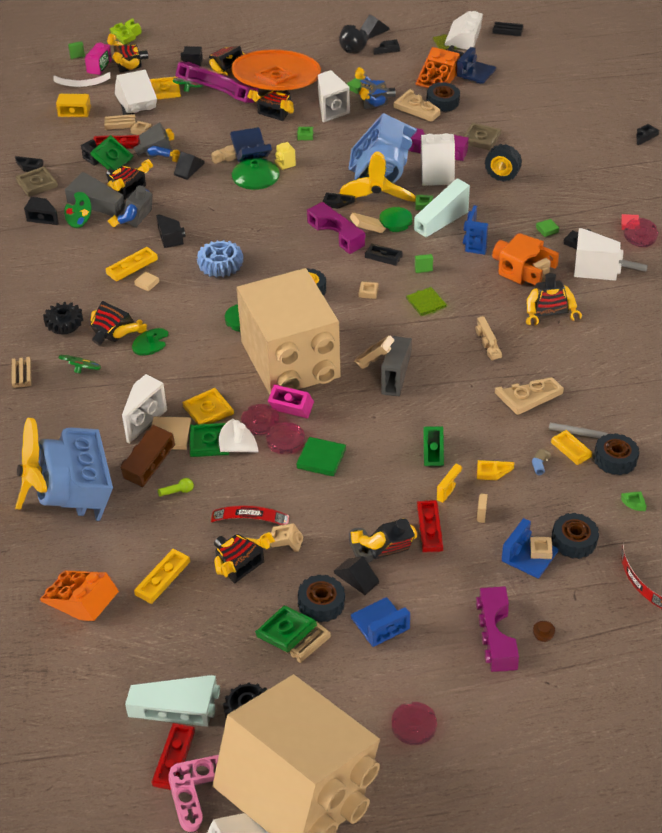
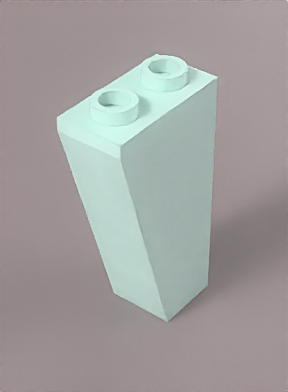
[414,178,470,237]
[125,675,220,727]

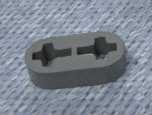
[349,527,374,563]

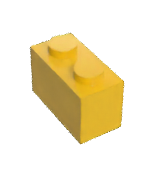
[56,94,91,117]

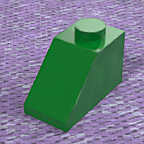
[423,426,444,466]

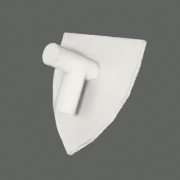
[219,418,258,452]

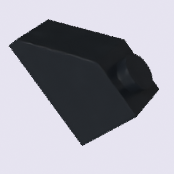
[24,197,59,225]
[156,214,186,248]

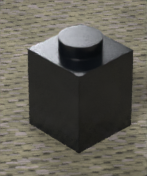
[181,46,203,66]

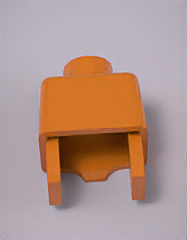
[492,233,559,285]

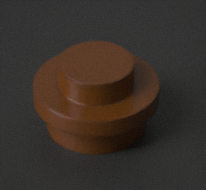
[533,621,555,642]

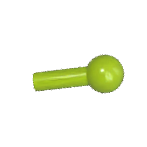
[158,478,194,497]

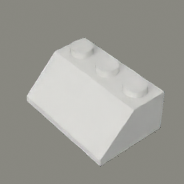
[445,11,483,50]

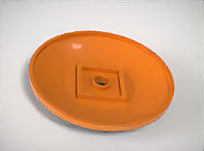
[232,49,321,91]

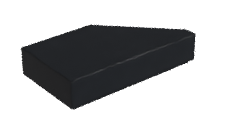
[374,39,400,55]
[636,124,659,145]
[322,193,355,209]

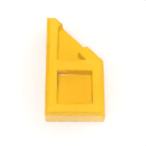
[477,460,514,480]
[437,464,462,503]

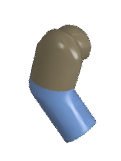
[532,449,551,475]

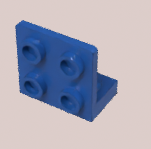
[463,205,488,255]
[502,518,558,578]
[351,597,410,647]

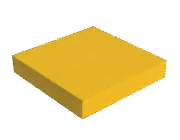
[149,76,181,99]
[182,388,234,424]

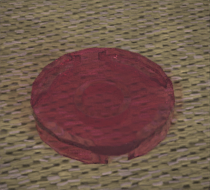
[624,218,659,247]
[241,404,279,436]
[266,422,305,454]
[391,702,437,745]

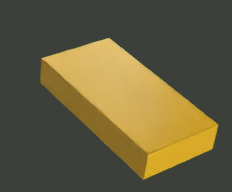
[551,430,593,465]

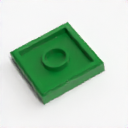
[90,135,134,170]
[190,423,229,457]
[296,437,346,477]
[255,605,317,653]

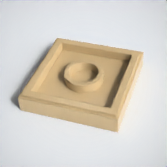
[151,416,192,450]

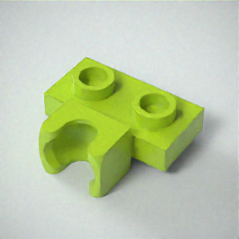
[110,19,142,45]

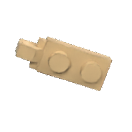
[211,145,237,164]
[475,316,502,361]
[354,335,394,369]

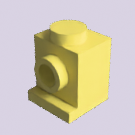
[274,142,296,170]

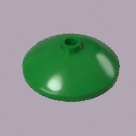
[232,158,280,190]

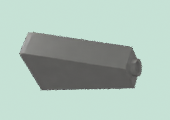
[65,172,125,217]
[381,336,412,397]

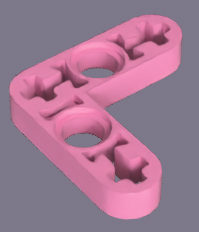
[169,755,219,832]

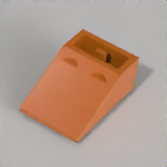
[415,47,460,88]
[40,570,119,621]

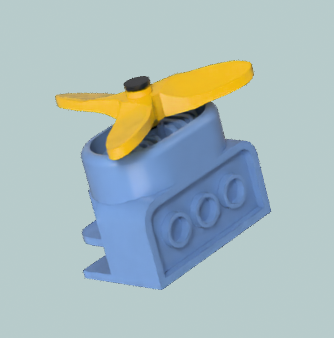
[339,113,417,202]
[15,418,113,521]

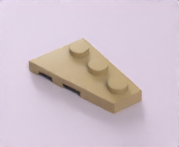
[394,89,440,122]
[495,377,564,415]

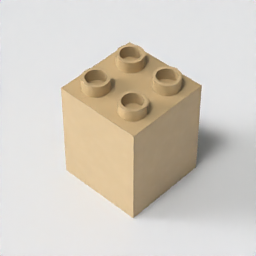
[237,268,341,394]
[213,674,380,833]

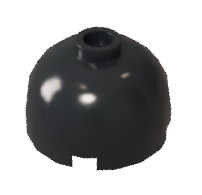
[339,25,368,53]

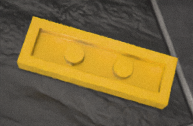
[105,247,158,282]
[134,549,190,604]

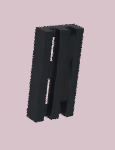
[493,22,524,36]
[365,243,403,266]

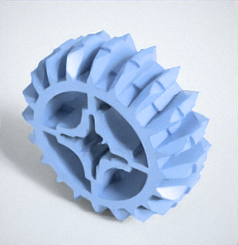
[197,240,243,278]

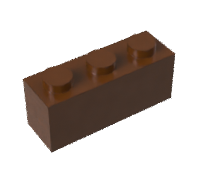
[120,425,175,487]

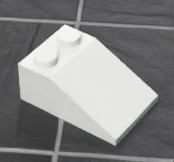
[122,374,167,444]

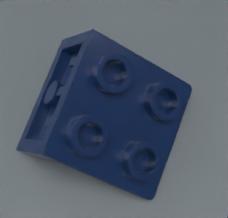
[457,47,496,84]
[230,127,272,162]

